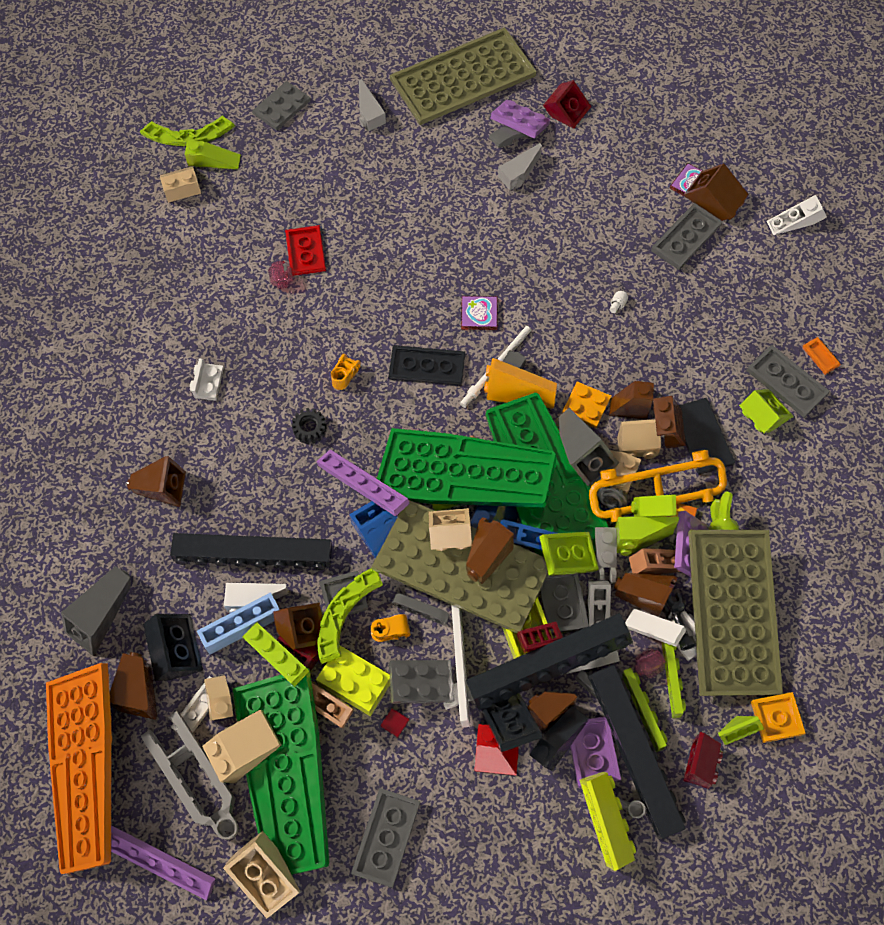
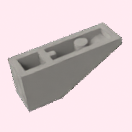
[359,79,386,131]
[498,143,542,190]
[588,581,611,626]

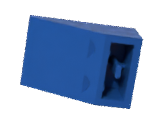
[349,501,397,559]

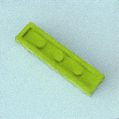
[242,622,309,687]
[661,642,686,718]
[622,668,667,752]

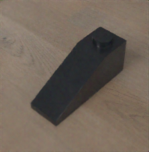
[529,706,589,771]

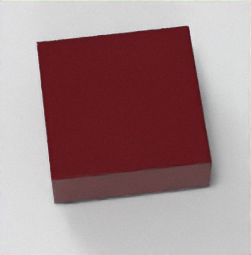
[380,708,410,738]

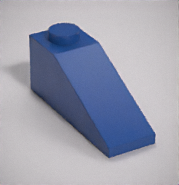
[500,520,558,551]

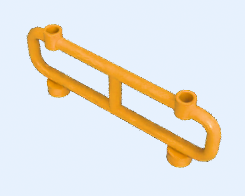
[589,450,727,522]

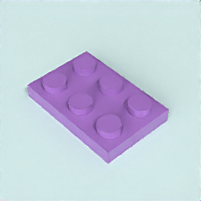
[490,100,550,139]
[674,511,708,577]
[570,717,621,788]

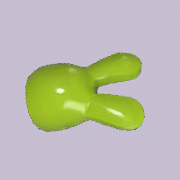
[708,492,739,530]

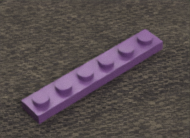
[317,450,410,516]
[111,826,216,900]

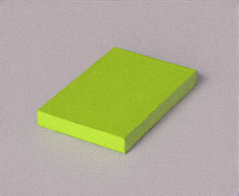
[539,532,599,576]

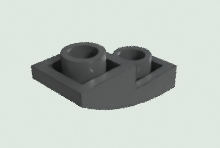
[489,126,527,147]

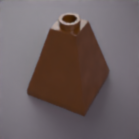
[127,456,186,507]

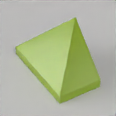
[718,716,764,745]

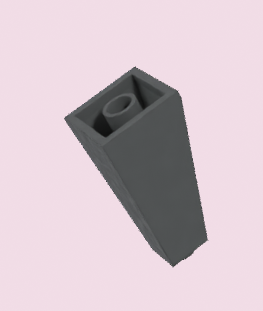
[555,408,619,487]
[61,566,131,656]

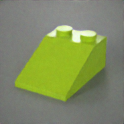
[615,517,679,556]

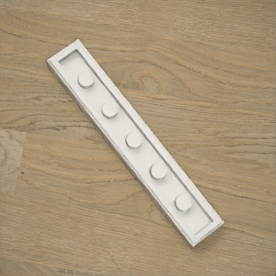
[451,605,471,728]

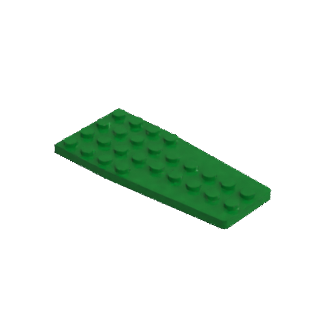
[485,393,609,557]
[377,428,556,507]
[233,668,329,875]

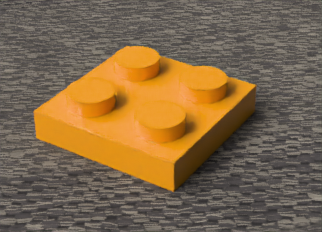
[562,382,611,428]
[751,692,805,743]

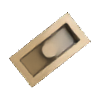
[204,676,233,721]

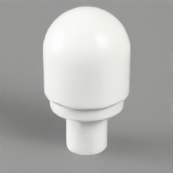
[609,291,628,313]

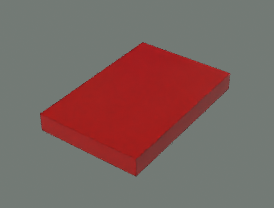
[285,225,326,276]

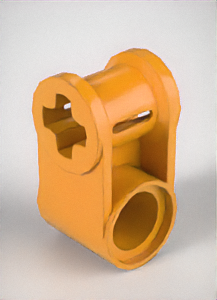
[331,354,361,390]
[371,614,411,642]

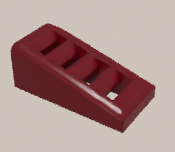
[517,622,563,654]

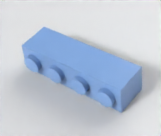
[197,592,280,655]

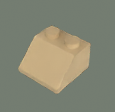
[160,166,201,203]
[617,419,661,459]
[429,508,472,551]

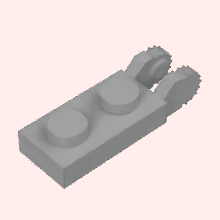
[595,527,617,584]

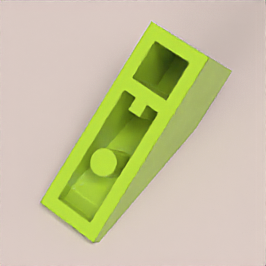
[185,140,241,169]
[631,495,676,517]

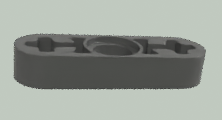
[392,593,450,625]

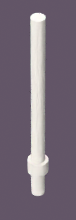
[460,326,531,408]

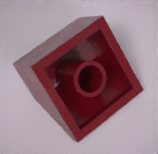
[543,80,592,129]
[683,732,723,789]

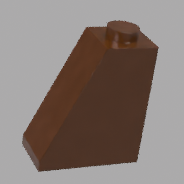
[609,381,654,420]
[466,517,514,584]
[614,573,678,617]

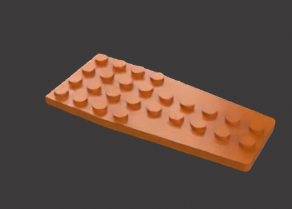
[46,663,112,874]

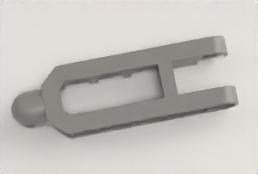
[141,711,238,840]

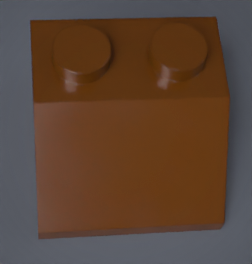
[273,602,323,649]
[528,692,578,734]

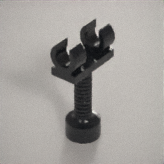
[663,593,696,651]

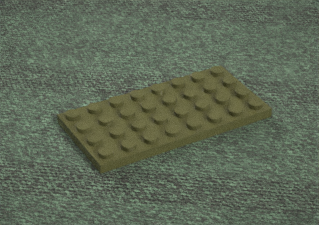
[390,27,537,125]
[371,500,548,633]
[688,530,783,696]

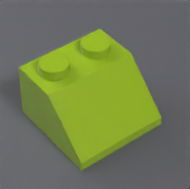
[739,389,794,434]

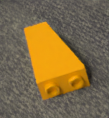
[484,358,557,409]

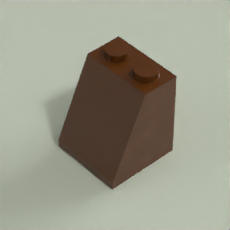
[684,163,749,221]
[109,652,157,720]

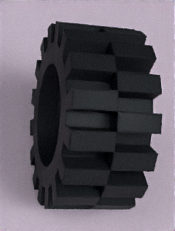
[291,408,327,444]

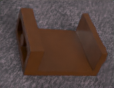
[653,396,686,448]

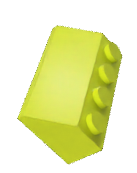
[579,772,636,871]

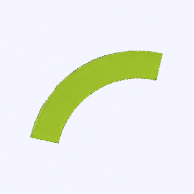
[140,116,235,146]
[317,568,383,664]

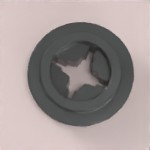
[597,486,628,509]

